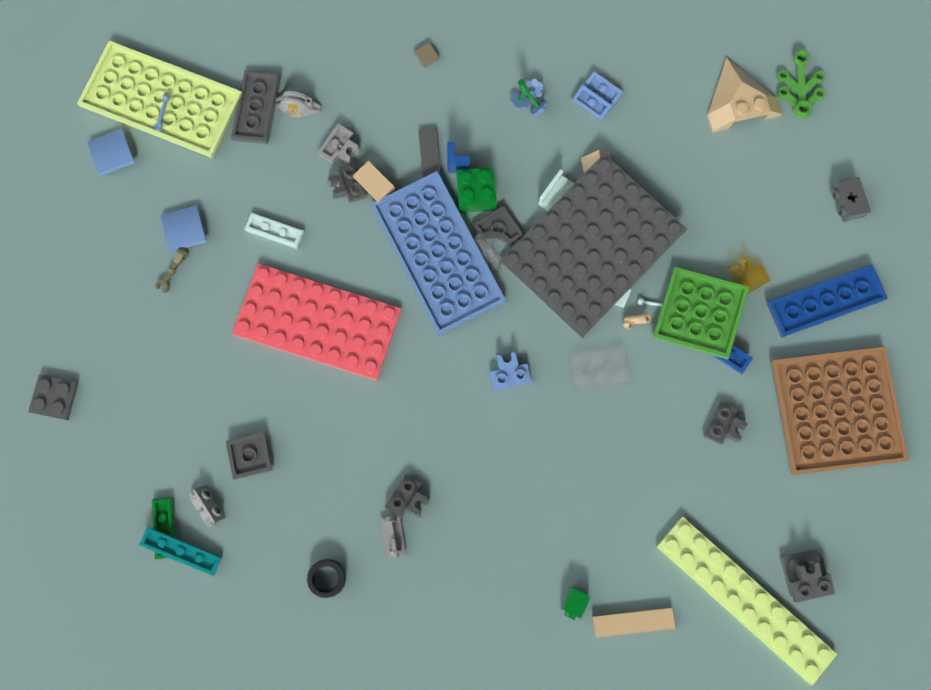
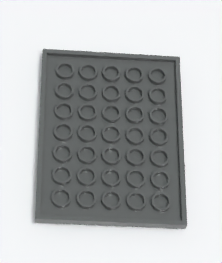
[500,154,687,338]

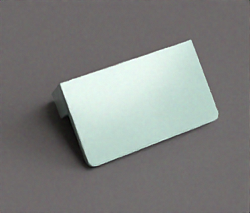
[538,169,574,211]

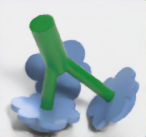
[510,79,548,116]

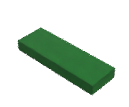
[152,497,175,560]

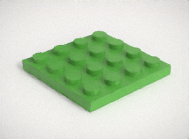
[653,267,749,360]

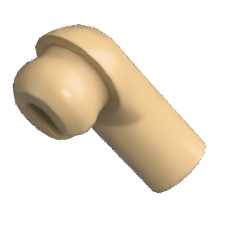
[623,314,652,329]

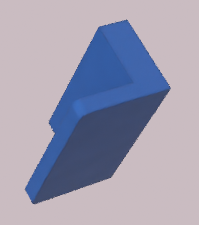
[447,141,470,173]

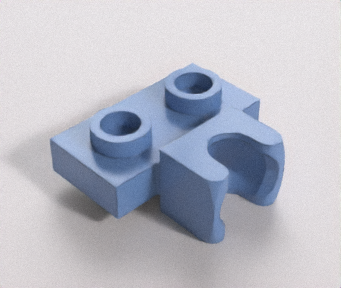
[490,352,531,390]

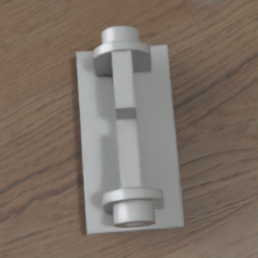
[189,486,225,528]
[380,516,406,559]

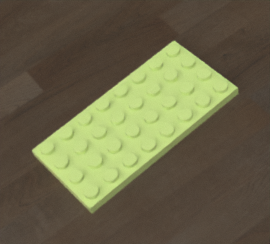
[77,41,242,158]

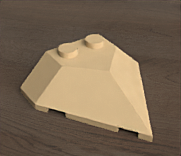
[707,57,783,133]

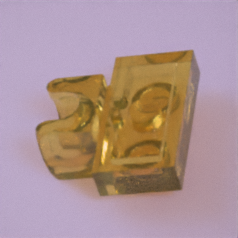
[728,257,771,293]

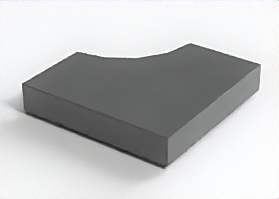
[473,205,524,246]

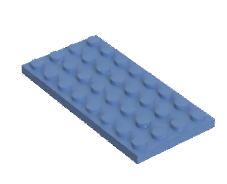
[371,171,506,336]

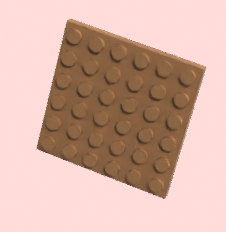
[771,347,909,475]

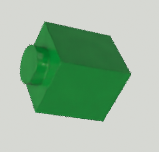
[561,587,591,620]

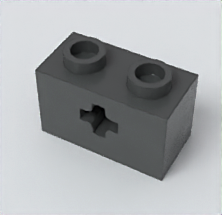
[831,177,871,222]

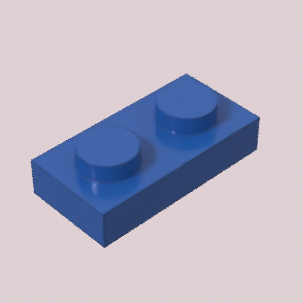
[712,345,753,375]

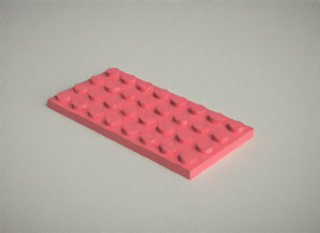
[232,264,401,381]

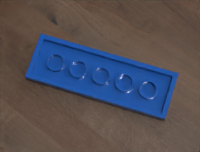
[767,264,888,338]

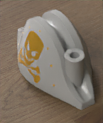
[275,90,321,118]

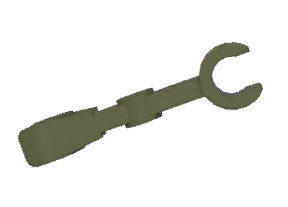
[155,248,188,293]

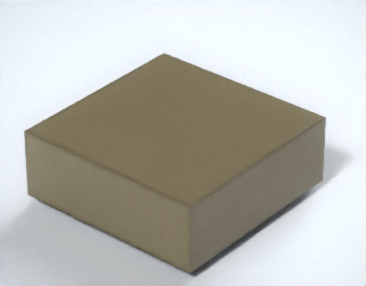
[414,42,439,68]

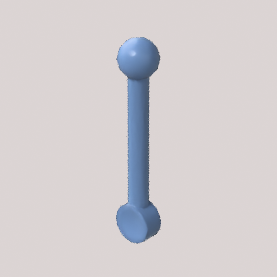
[154,94,170,131]

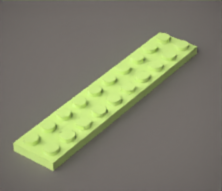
[656,517,837,685]

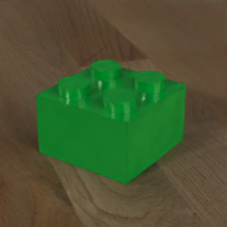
[456,167,497,213]

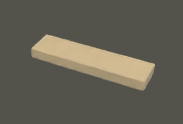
[592,608,675,637]

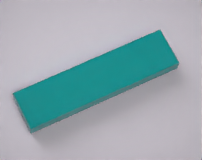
[139,526,222,576]

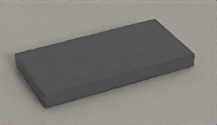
[231,71,281,144]

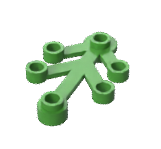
[776,50,826,119]

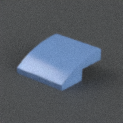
[572,71,623,121]
[87,128,135,176]
[161,205,207,252]

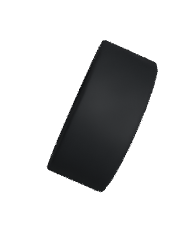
[307,559,346,598]

